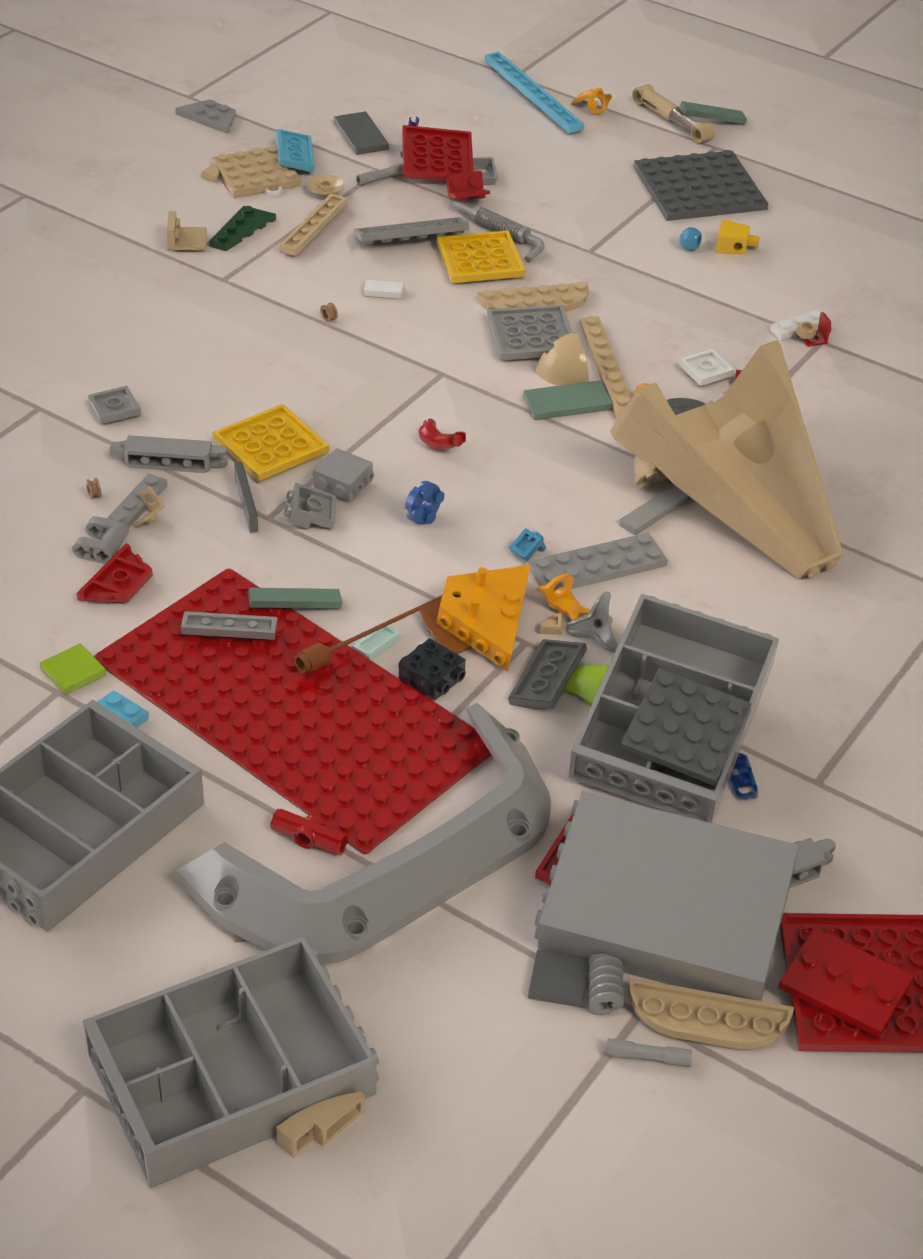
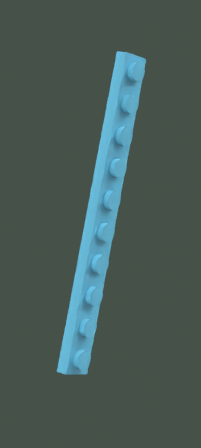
[485,52,584,134]

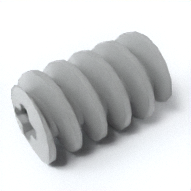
[589,953,624,1015]

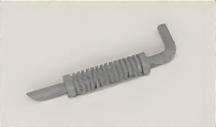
[452,201,545,263]

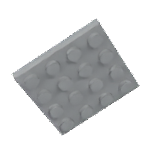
[487,305,573,361]

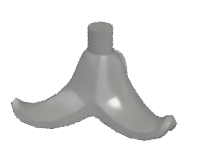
[566,591,619,653]

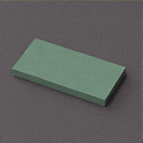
[523,380,613,420]

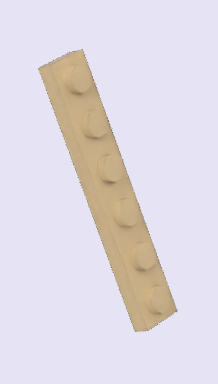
[279,193,347,256]

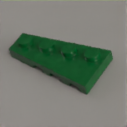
[209,206,276,251]

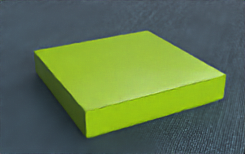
[40,643,106,695]

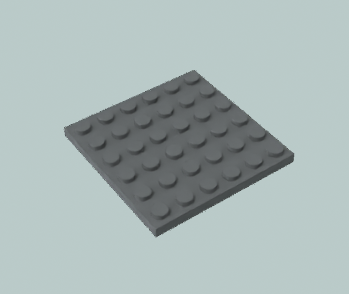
[634,150,768,221]

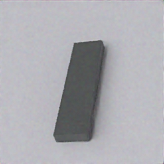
[234,462,258,533]

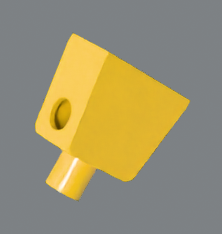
[716,219,760,255]

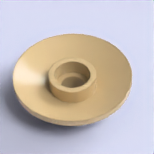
[308,175,344,196]

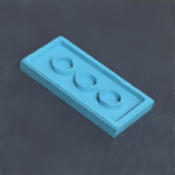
[276,129,315,172]

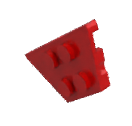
[76,543,153,602]

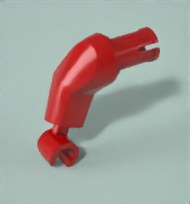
[418,418,466,450]

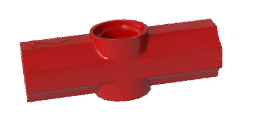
[270,809,349,855]

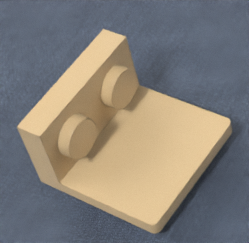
[167,211,207,251]

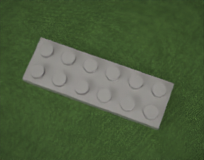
[353,217,469,244]
[528,532,668,591]

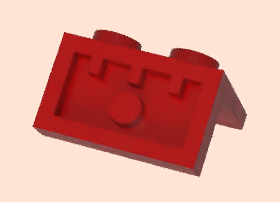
[446,171,490,201]

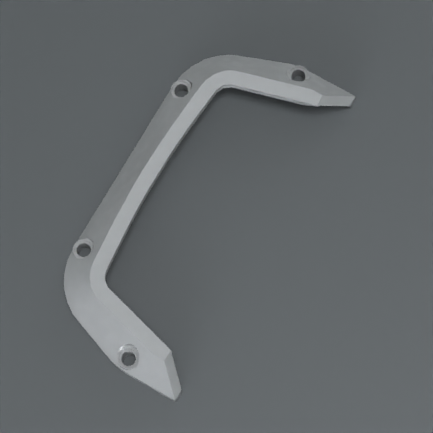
[176,703,551,965]

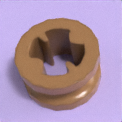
[320,302,338,322]
[86,478,102,499]

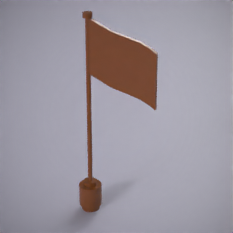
[294,595,472,673]

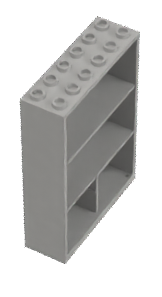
[569,593,779,823]
[0,700,204,932]
[534,791,799,1001]
[82,936,379,1188]

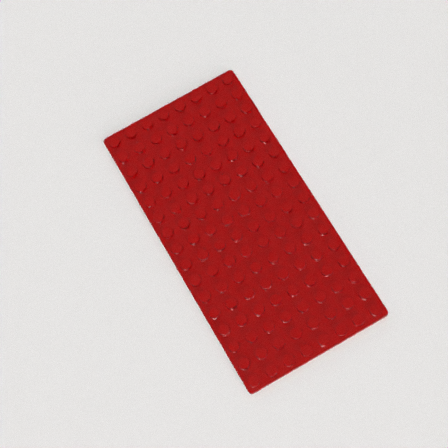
[94,568,492,855]

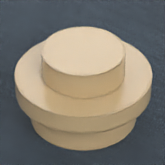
[796,322,816,339]

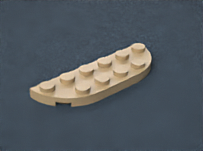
[477,282,589,312]
[628,978,794,1050]

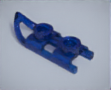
[730,753,758,800]

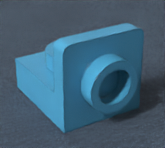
[509,528,546,562]

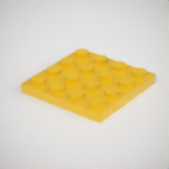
[437,230,525,284]
[213,404,329,482]

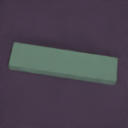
[680,101,747,125]
[248,588,342,609]

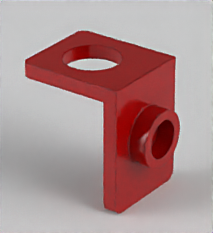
[800,312,832,347]

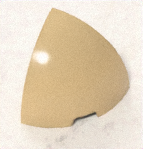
[536,332,589,386]

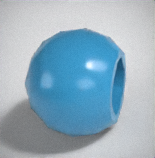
[680,227,702,251]

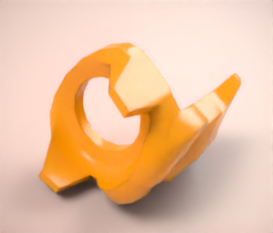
[571,88,612,114]
[537,573,591,621]

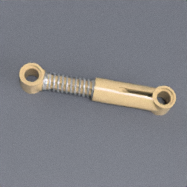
[632,84,715,143]

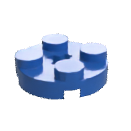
[405,481,445,524]

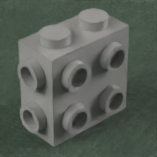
[312,448,374,502]

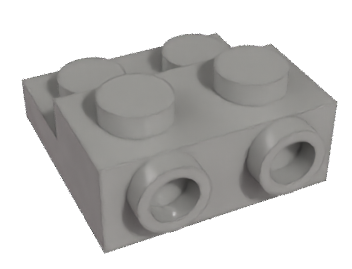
[284,483,336,529]

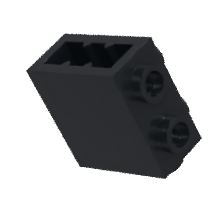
[398,638,466,701]

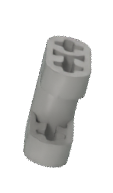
[72,516,129,564]

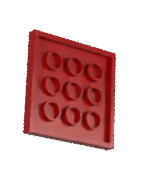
[402,125,474,182]

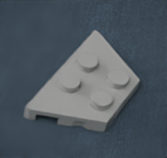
[175,100,236,134]

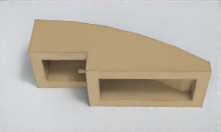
[276,1092,365,1158]

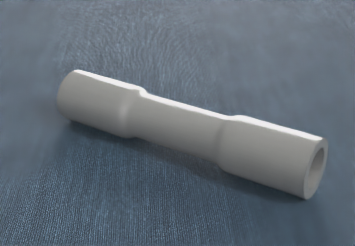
[356,163,403,185]
[606,1038,692,1067]

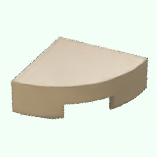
[201,164,219,182]
[539,613,563,635]

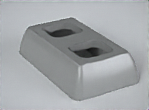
[473,157,498,185]

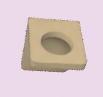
[134,486,165,527]

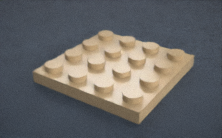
[212,146,301,198]

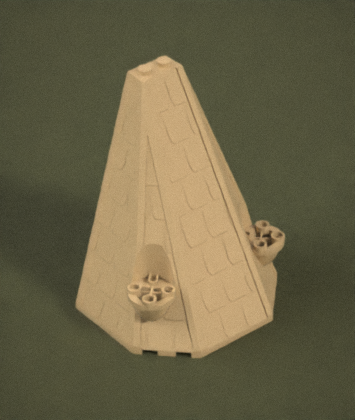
[610,340,843,579]

